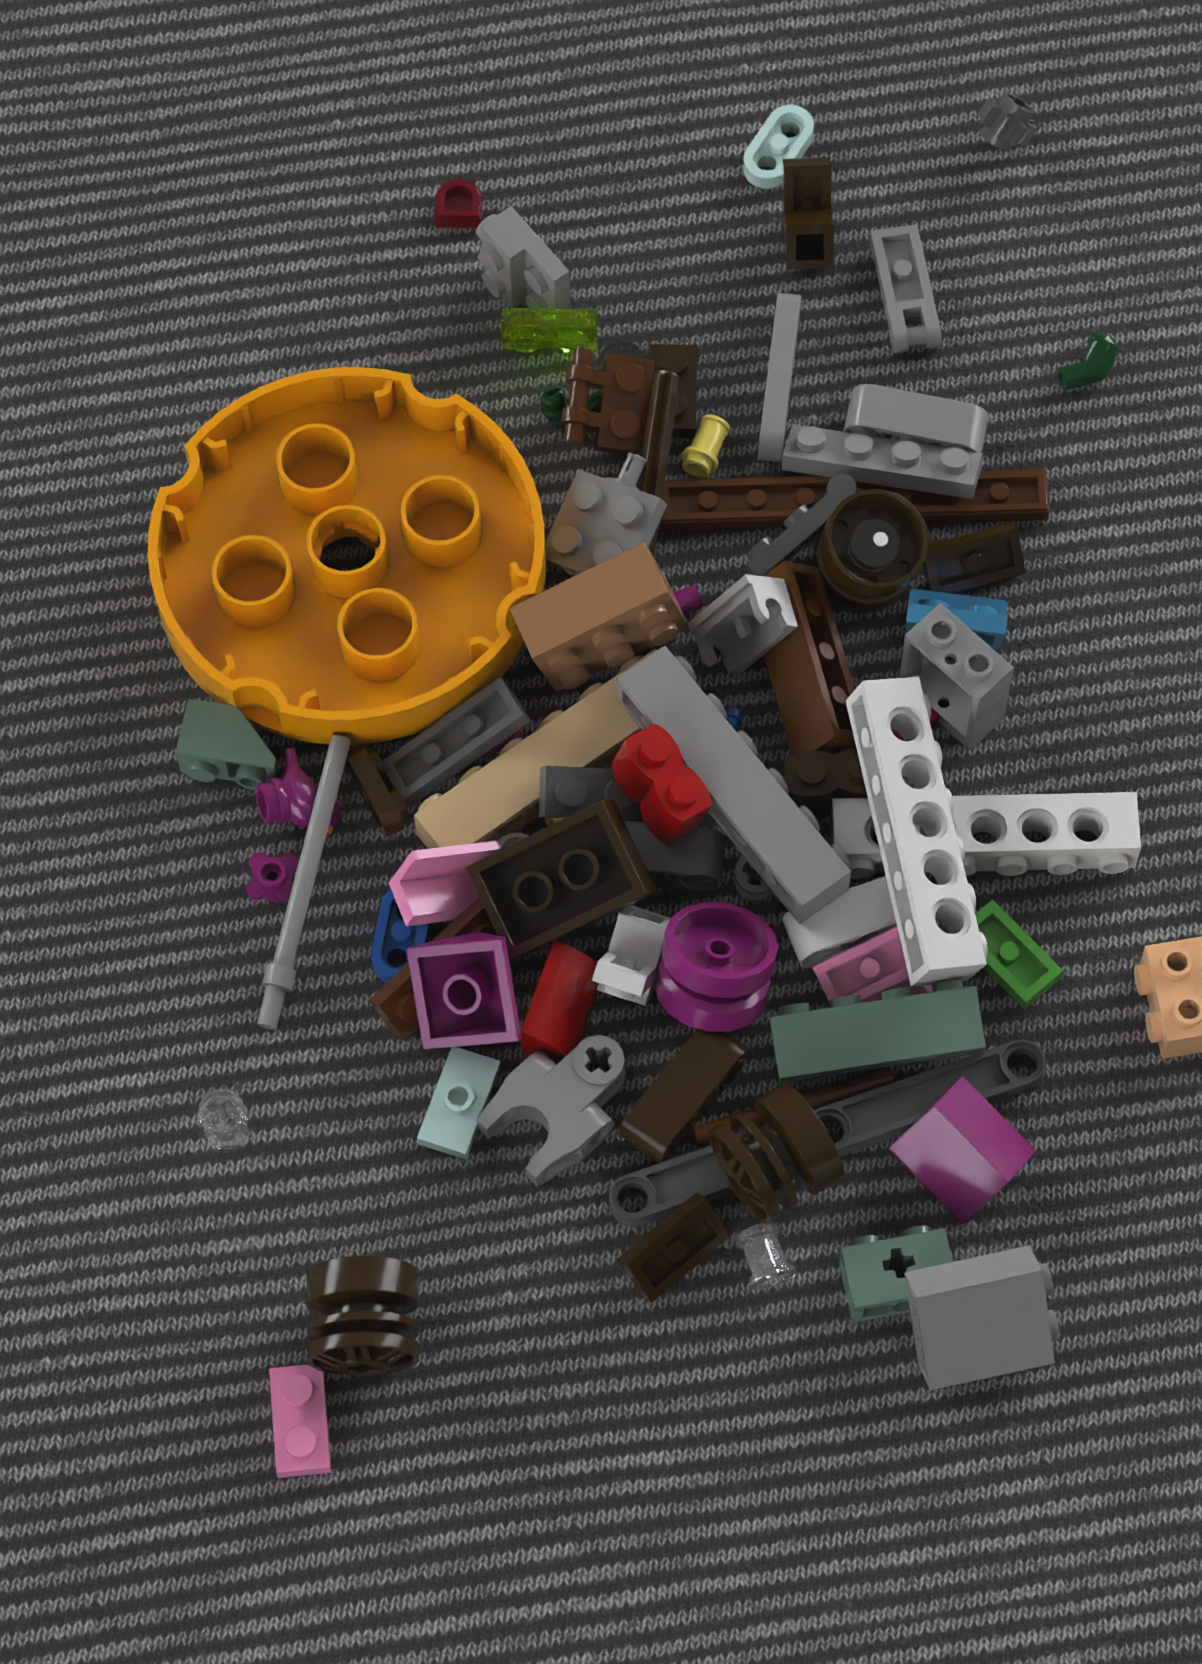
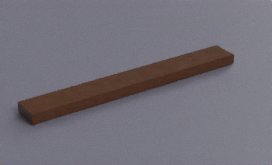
[660,469,1050,531]

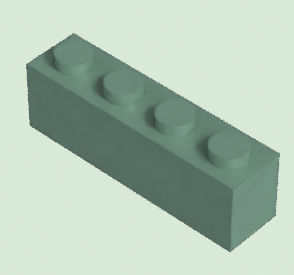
[770,980,986,1084]

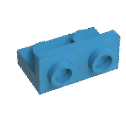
[904,589,1008,650]

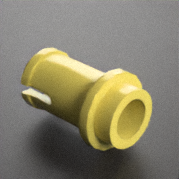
[681,414,730,479]

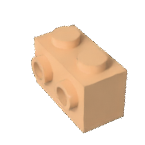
[1134,937,1202,1059]

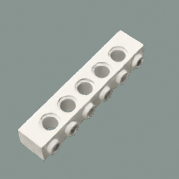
[846,677,988,987]
[830,792,1141,879]

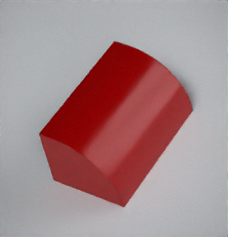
[521,940,599,1064]

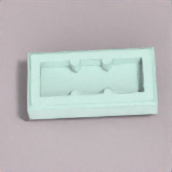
[417,1047,501,1160]

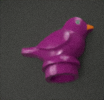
[256,747,341,835]

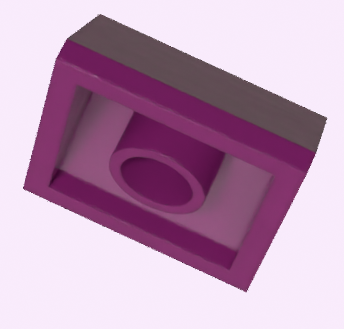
[406,932,522,1049]
[888,1076,1036,1224]

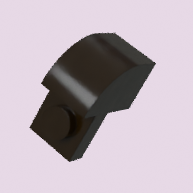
[782,157,834,270]

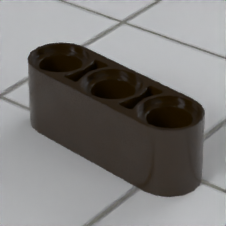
[618,1029,751,1164]

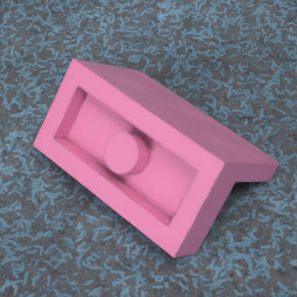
[389,841,501,926]

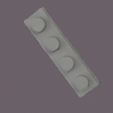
[782,424,983,499]

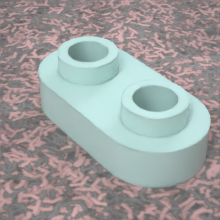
[743,105,814,189]

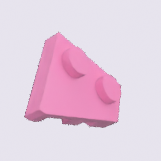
[812,925,933,1003]

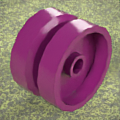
[655,902,778,1032]

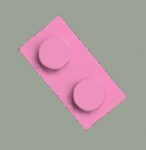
[269,1364,332,1478]

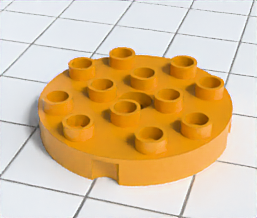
[148,367,546,746]

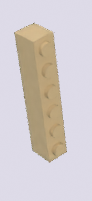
[414,649,657,849]

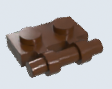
[561,347,655,457]

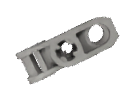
[477,1035,626,1187]

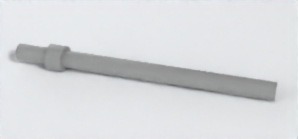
[257,735,351,1030]

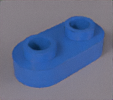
[371,889,431,983]

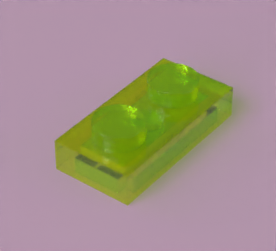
[501,308,598,353]

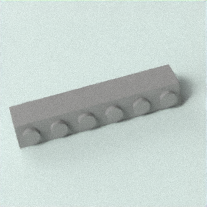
[616,646,852,924]

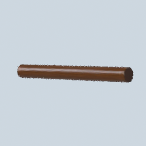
[692,1068,895,1147]

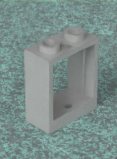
[899,603,1014,751]

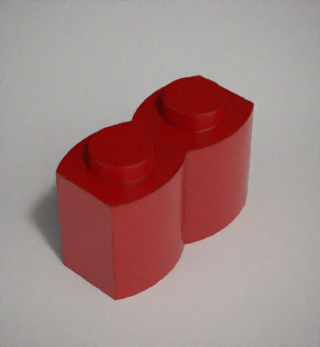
[612,723,712,845]

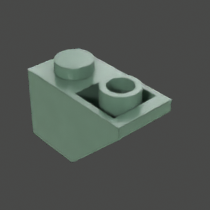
[176,699,280,789]

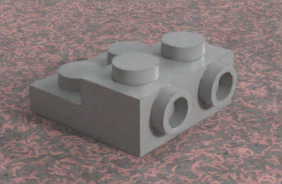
[476,206,571,331]

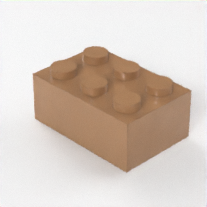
[509,542,689,692]

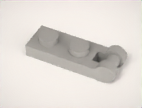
[870,224,942,353]

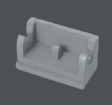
[688,574,798,674]

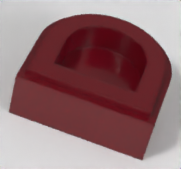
[435,179,483,228]

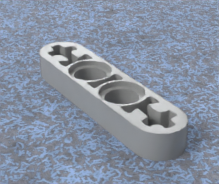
[758,293,802,462]

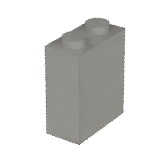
[904,1245,1060,1391]

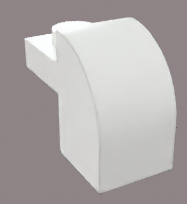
[592,905,670,1006]

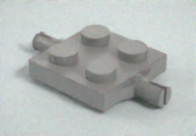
[545,452,667,577]

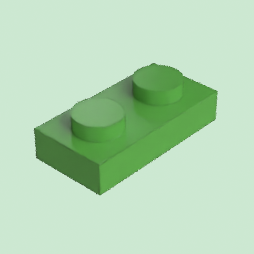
[975,900,1063,1010]

